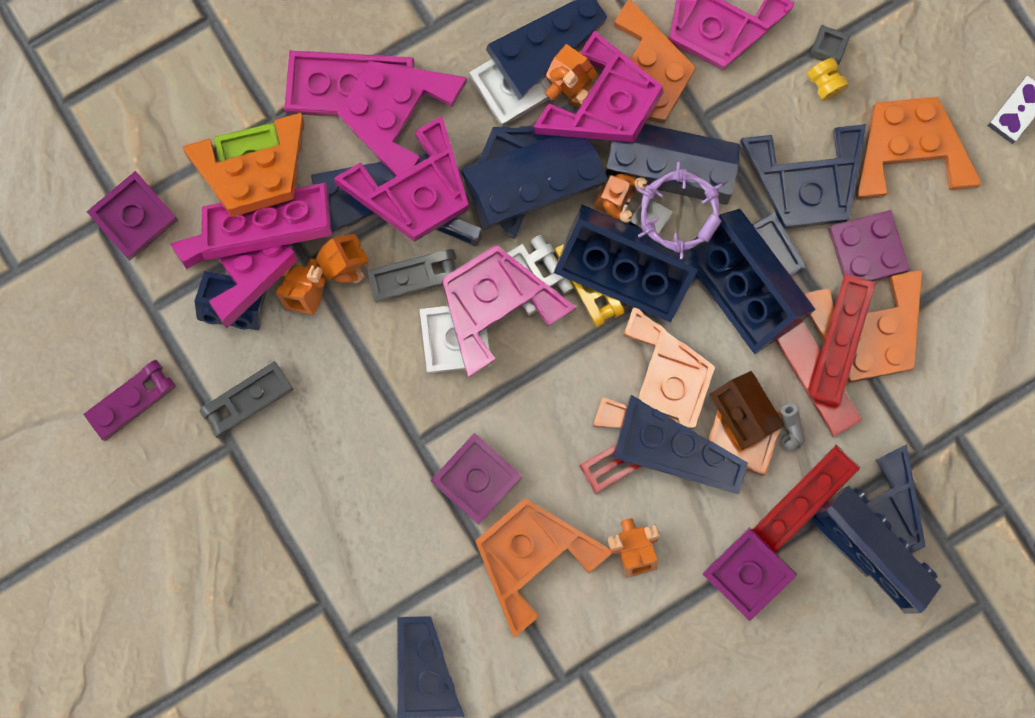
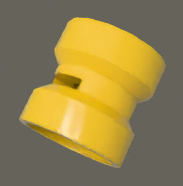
[807,58,849,101]

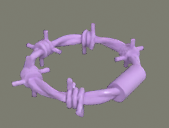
[636,162,722,259]

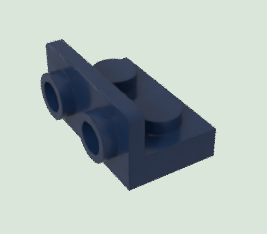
[194,271,268,330]

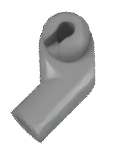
[781,403,804,452]

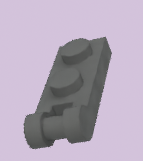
[367,249,456,303]
[199,361,294,438]

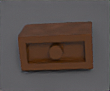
[709,371,784,450]

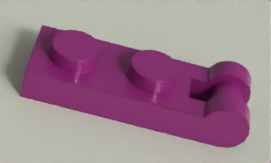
[83,360,176,441]

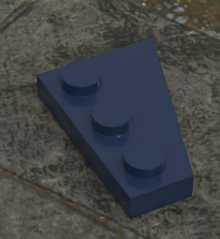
[397,616,465,718]

